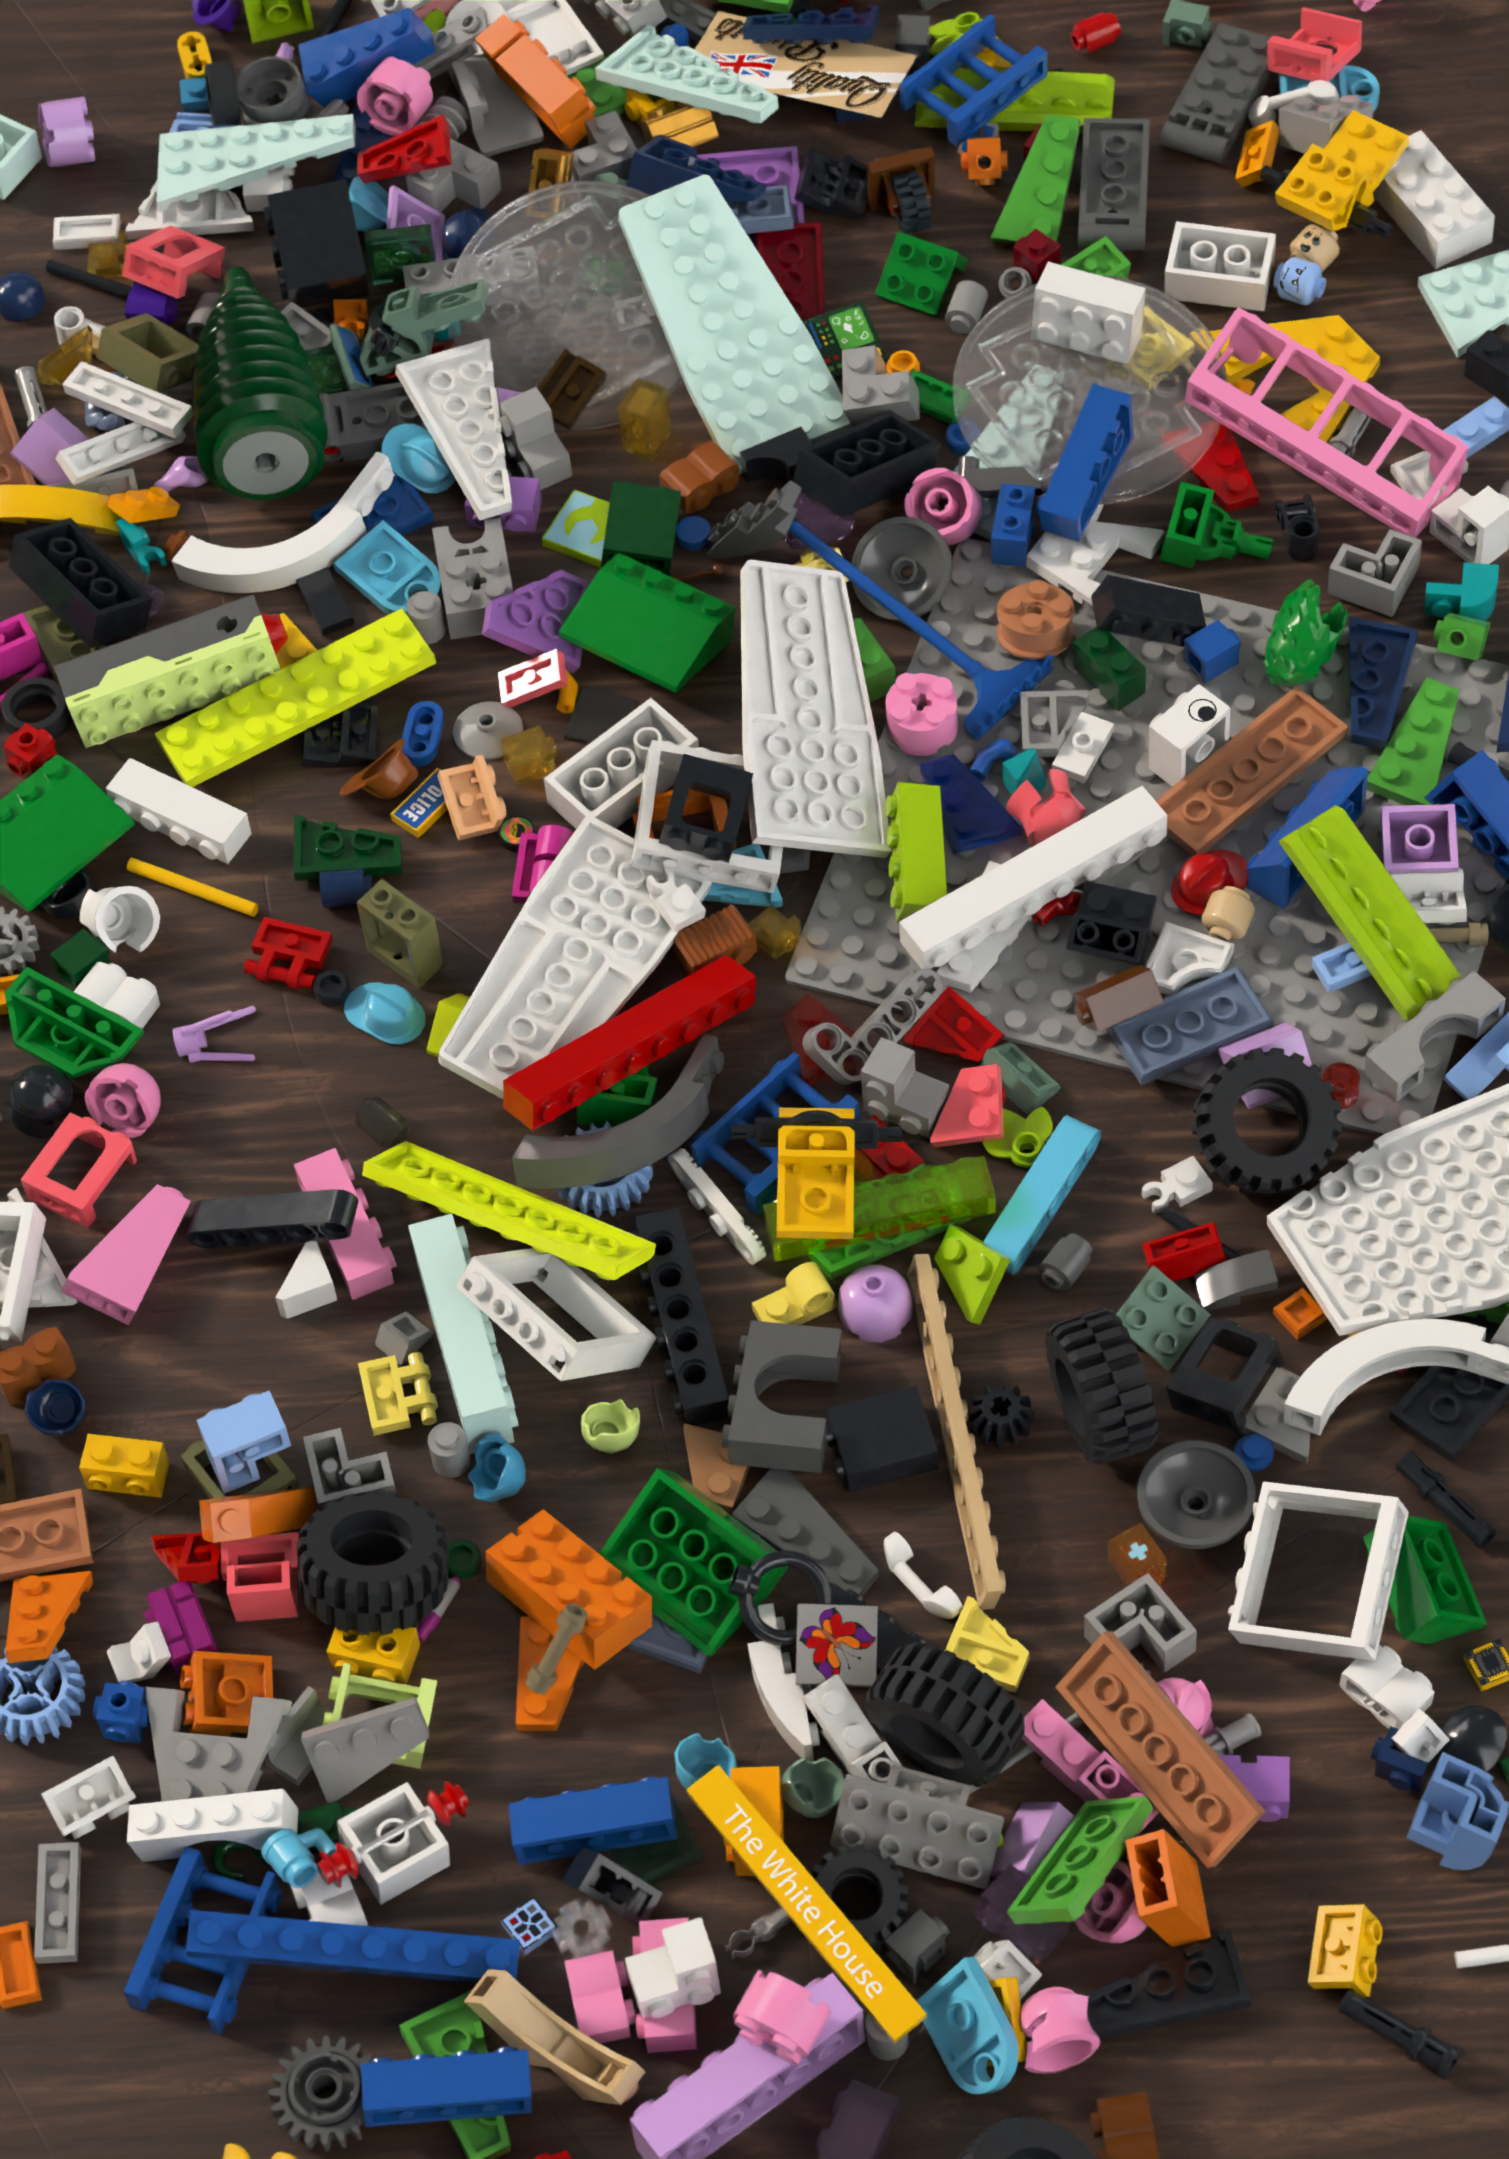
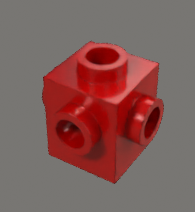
[3,723,57,780]

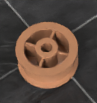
[996,580,1074,660]

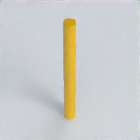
[127,857,259,917]

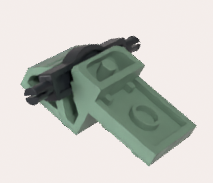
[359,278,489,376]

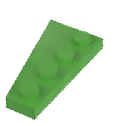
[1366,677,1459,806]
[807,1163,972,1280]
[399,1989,511,2159]

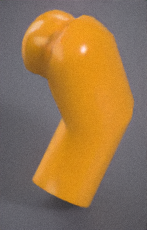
[557,669,578,713]

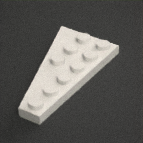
[396,338,512,520]

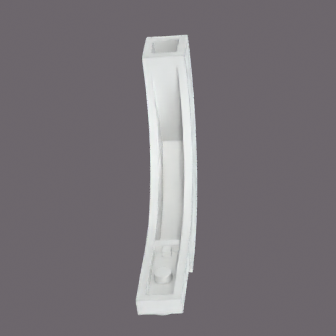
[171,451,394,593]
[1284,1319,1509,1435]

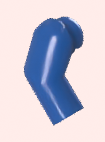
[969,738,1018,781]

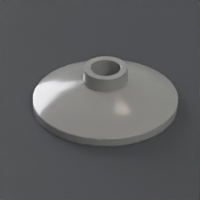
[453,701,523,761]

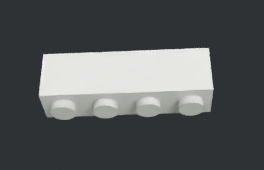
[106,758,252,864]

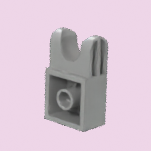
[432,517,513,640]

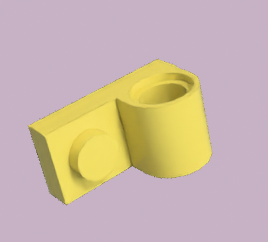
[752,1262,837,1325]

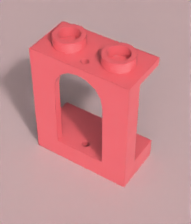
[1267,7,1362,82]
[122,225,225,299]
[21,1113,137,1229]

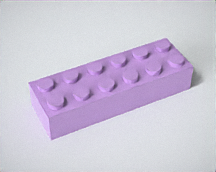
[630,1973,866,2159]

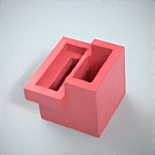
[221,1532,299,1622]

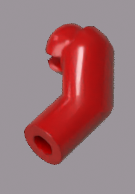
[1031,892,1082,927]

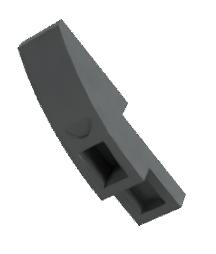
[706,480,802,559]

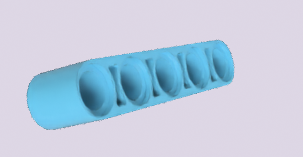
[984,1115,1101,1275]

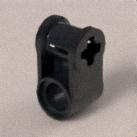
[1274,494,1319,561]

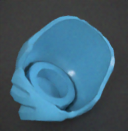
[468,1432,526,1502]

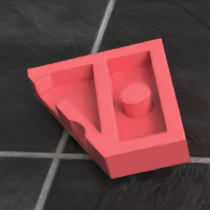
[930,1064,1004,1148]

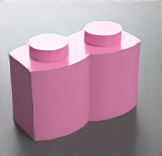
[565,1950,636,2044]

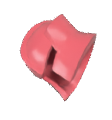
[1006,769,1086,847]

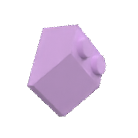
[1380,804,1459,873]

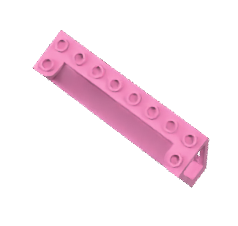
[1185,307,1469,538]

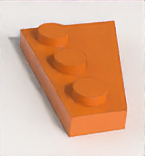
[6,1571,93,1663]
[516,1616,584,1731]

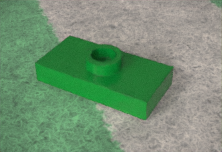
[911,370,972,424]

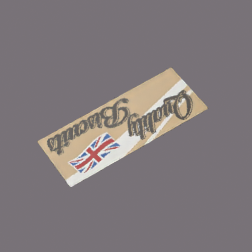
[695,11,917,118]

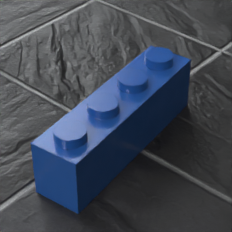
[509,1777,679,1865]
[361,2047,532,2127]

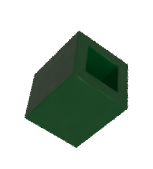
[50,929,111,991]

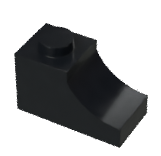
[740,427,812,484]
[561,1846,663,1927]

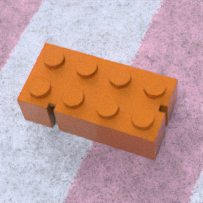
[475,14,596,149]
[486,1509,652,1670]

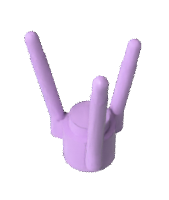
[172,1006,256,1063]

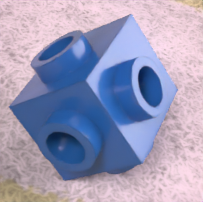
[93,1681,150,1744]

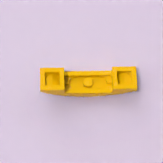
[0,485,122,536]

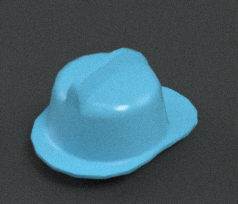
[349,176,389,234]
[382,424,456,493]
[344,982,425,1045]

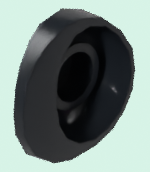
[40,869,97,919]
[1438,1705,1507,1773]

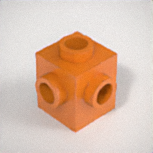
[961,137,1008,186]

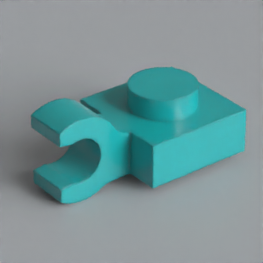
[116,518,166,575]

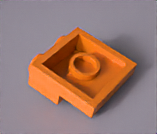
[180,1651,273,1737]

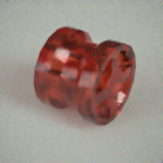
[1323,1062,1360,1109]

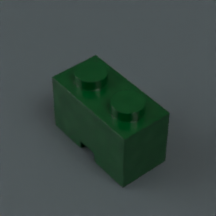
[1073,626,1146,711]

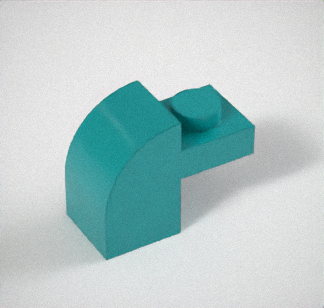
[1424,562,1499,621]

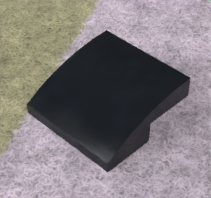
[794,147,868,219]
[301,700,378,768]

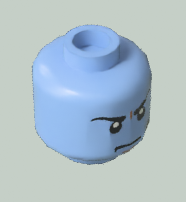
[1273,257,1326,305]

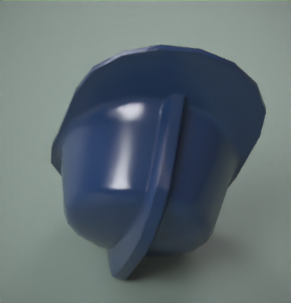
[442,208,497,260]

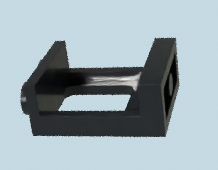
[659,754,754,863]
[1166,1317,1284,1434]

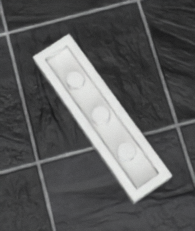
[62,361,194,438]
[55,422,186,486]

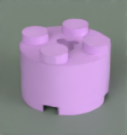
[38,96,95,167]

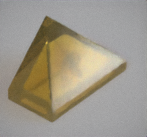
[37,325,92,385]

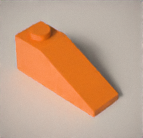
[199,1486,317,1543]

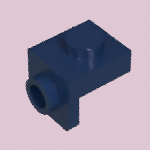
[1371,1726,1428,1793]

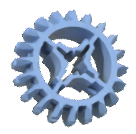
[558,1121,653,1219]
[0,1646,85,1746]

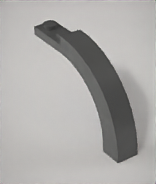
[512,1035,724,1189]

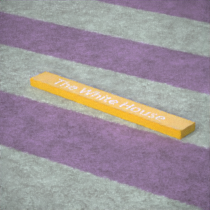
[686,1765,927,2044]

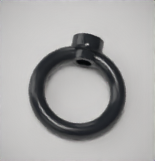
[728,1550,833,1646]

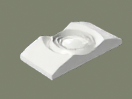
[496,0,604,76]

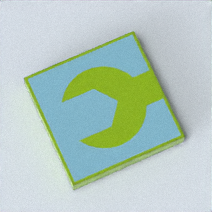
[542,489,610,568]

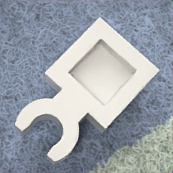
[646,867,706,932]
[1142,1156,1213,1214]

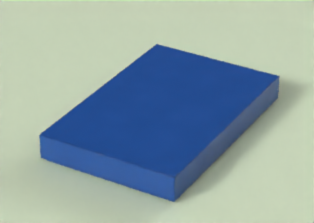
[311,472,434,539]

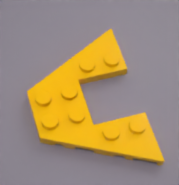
[1189,315,1380,444]

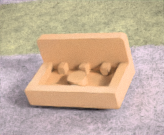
[437,755,506,841]

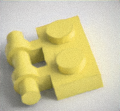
[358,1352,438,1436]

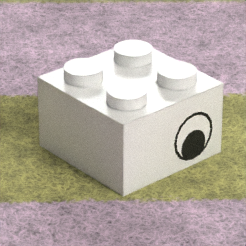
[1148,684,1231,787]

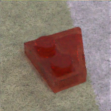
[782,993,854,1085]

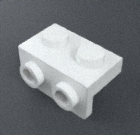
[1389,868,1467,925]
[41,1756,136,1839]

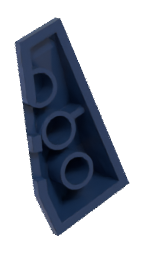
[627,135,767,201]

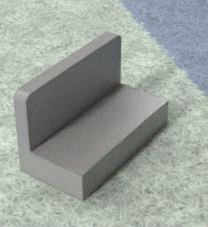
[265,1686,344,1786]

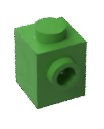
[1433,613,1491,661]

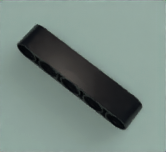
[187,1189,359,1249]

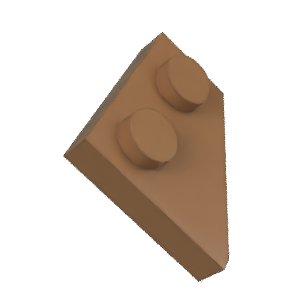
[683,1423,750,1514]

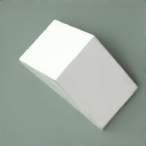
[275,1241,337,1319]

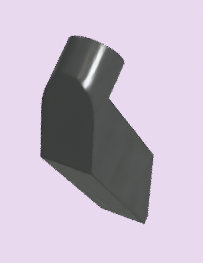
[958,456,1046,498]

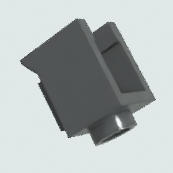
[895,15,931,67]
[885,1909,950,1984]

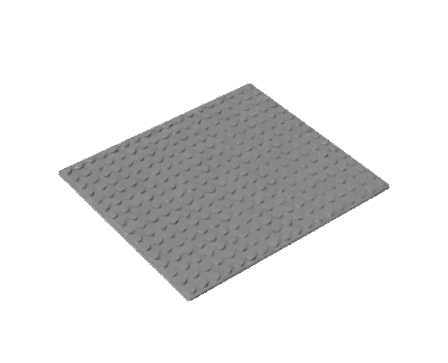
[785,538,1509,1136]

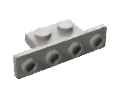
[413,7,489,79]

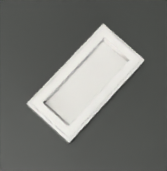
[53,214,121,250]

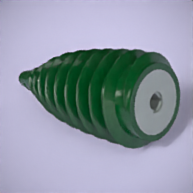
[193,267,328,501]

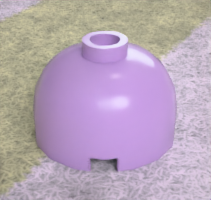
[837,1265,913,1343]

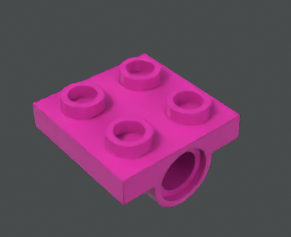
[512,825,573,904]

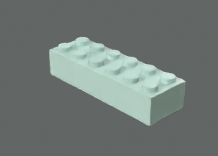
[408,1214,519,1454]

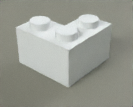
[1429,486,1509,564]
[625,1917,721,2018]

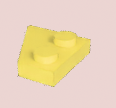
[945,1596,1030,1693]

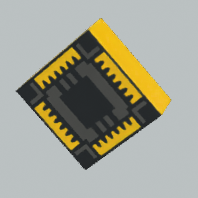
[1463,1638,1509,1692]

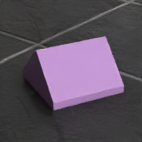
[386,185,445,270]
[9,408,89,486]
[1217,1022,1312,1110]
[991,1802,1075,1889]

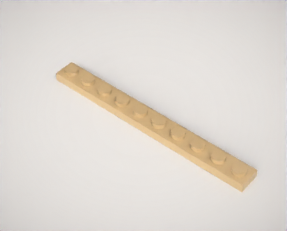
[907,1254,1006,1610]

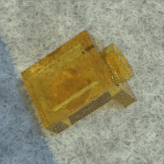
[87,230,133,277]
[748,905,801,960]

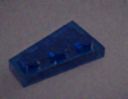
[920,754,1022,855]

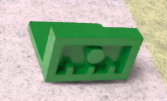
[875,232,968,316]

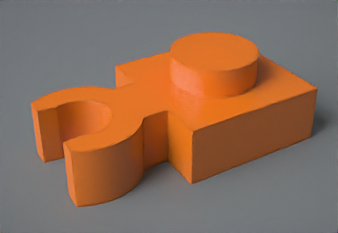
[333,299,368,341]

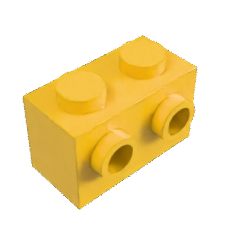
[79,1434,170,1498]
[326,1627,420,1685]

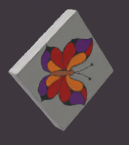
[795,1604,878,1688]

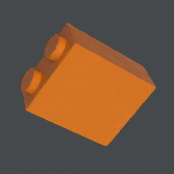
[1125,1829,1211,1948]

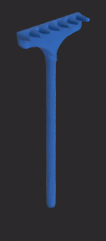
[788,520,1054,742]

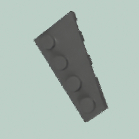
[731,1468,879,1597]

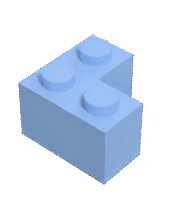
[197,1390,291,1494]

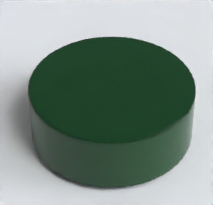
[447,1539,482,1580]

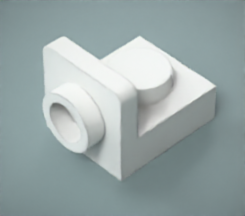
[107,1622,171,1682]
[1392,1709,1450,1763]
[974,1939,1042,2000]

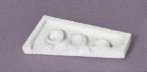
[937,861,1032,993]

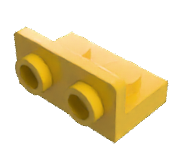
[1308,1905,1382,1997]

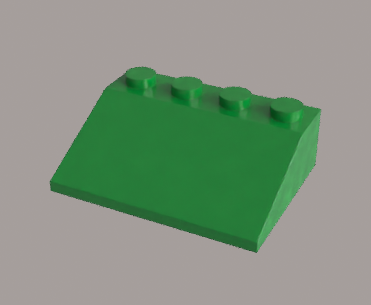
[558,553,736,693]
[0,754,135,913]
[599,1468,789,1657]

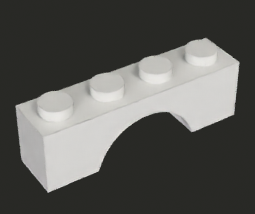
[127,1789,298,1862]

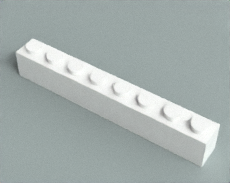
[899,786,1167,969]

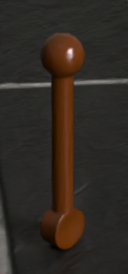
[672,564,725,582]

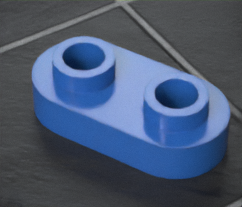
[402,701,444,766]

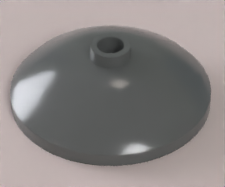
[851,516,952,621]
[1137,1440,1256,1549]

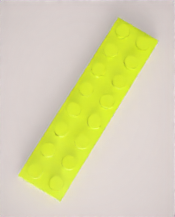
[155,608,436,787]
[362,1141,656,1280]

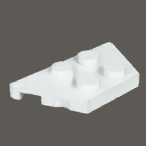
[126,180,254,240]
[0,1188,78,1309]

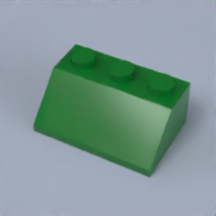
[1363,1515,1487,1644]

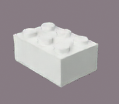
[1164,221,1276,311]
[1031,262,1146,365]

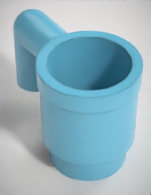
[261,1828,336,1889]

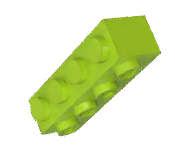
[885,782,947,923]

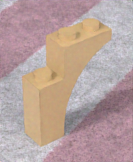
[464,1969,645,2105]

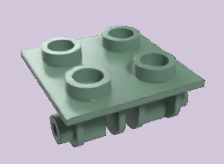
[1116,1265,1211,1371]

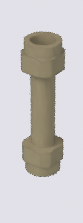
[1428,923,1488,947]
[526,1603,588,1694]

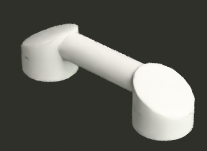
[1248,80,1339,127]
[884,1531,963,1619]

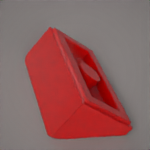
[1142,1222,1227,1282]

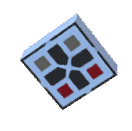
[501,1897,558,1956]

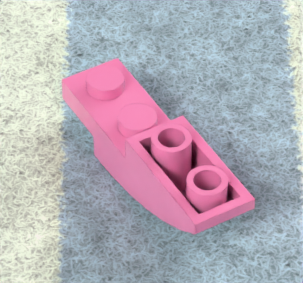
[1022,1699,1160,1837]

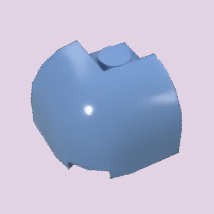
[1406,1752,1509,1870]

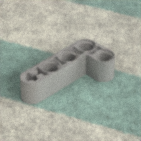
[802,969,943,1085]

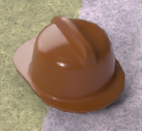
[339,739,418,799]

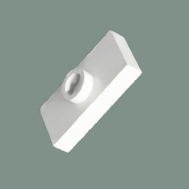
[1052,712,1114,784]

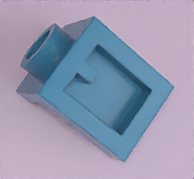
[179,63,213,113]

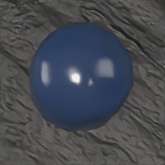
[0,271,45,321]
[25,1379,86,1437]

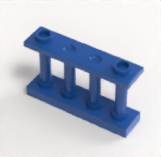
[899,14,1047,146]
[691,1052,860,1216]
[124,1846,283,2035]

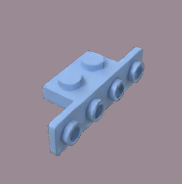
[1444,1012,1509,1101]

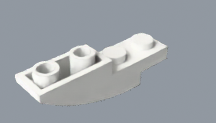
[748,1603,820,1761]
[802,1674,902,1784]

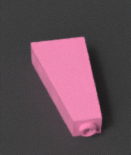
[61,1184,191,1325]

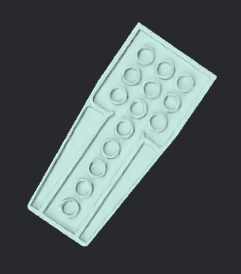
[618,175,852,474]

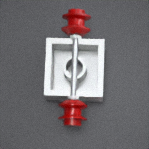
[316,1781,469,1905]

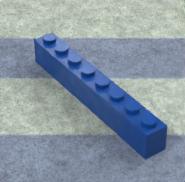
[186,1910,520,1984]

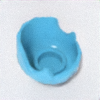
[674,1733,737,1789]

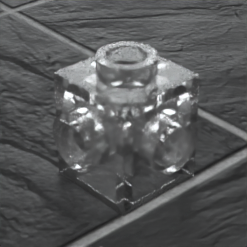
[551,1897,613,1959]

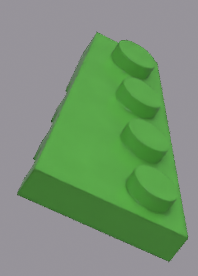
[990,114,1080,245]

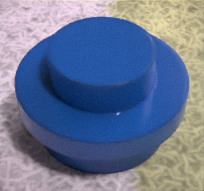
[660,23,689,47]
[1234,1434,1274,1472]

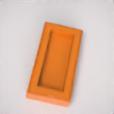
[0,1921,42,2010]

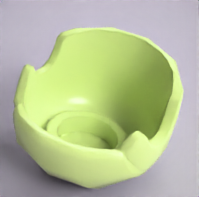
[580,1399,640,1454]

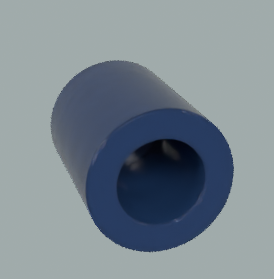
[320,868,373,908]

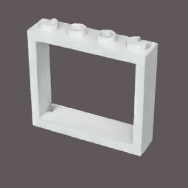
[631,740,783,893]
[0,1202,46,1343]
[456,1248,657,1381]
[1228,1482,1409,1661]

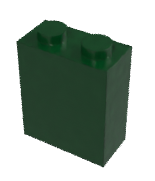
[601,481,681,576]

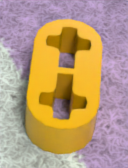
[177,32,212,79]

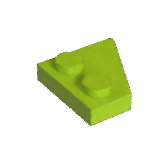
[934,1225,1011,1325]

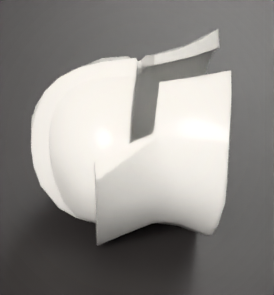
[80,886,160,953]

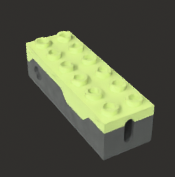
[54,594,288,748]

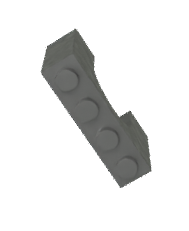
[722,1320,842,1473]

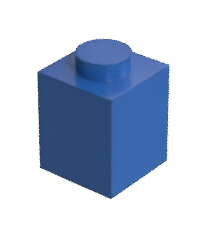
[1184,619,1241,683]

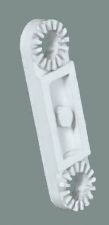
[668,1148,766,1265]

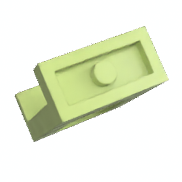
[322,1663,437,1769]

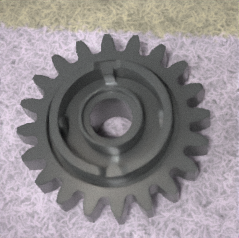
[268,2035,374,2152]

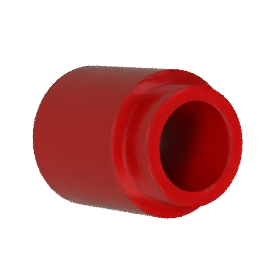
[1070,12,1121,54]

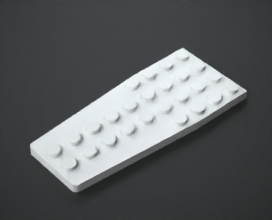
[740,560,891,858]
[438,814,712,1099]

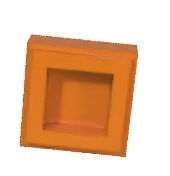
[1273,1287,1327,1341]

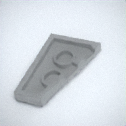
[301,1697,429,1804]

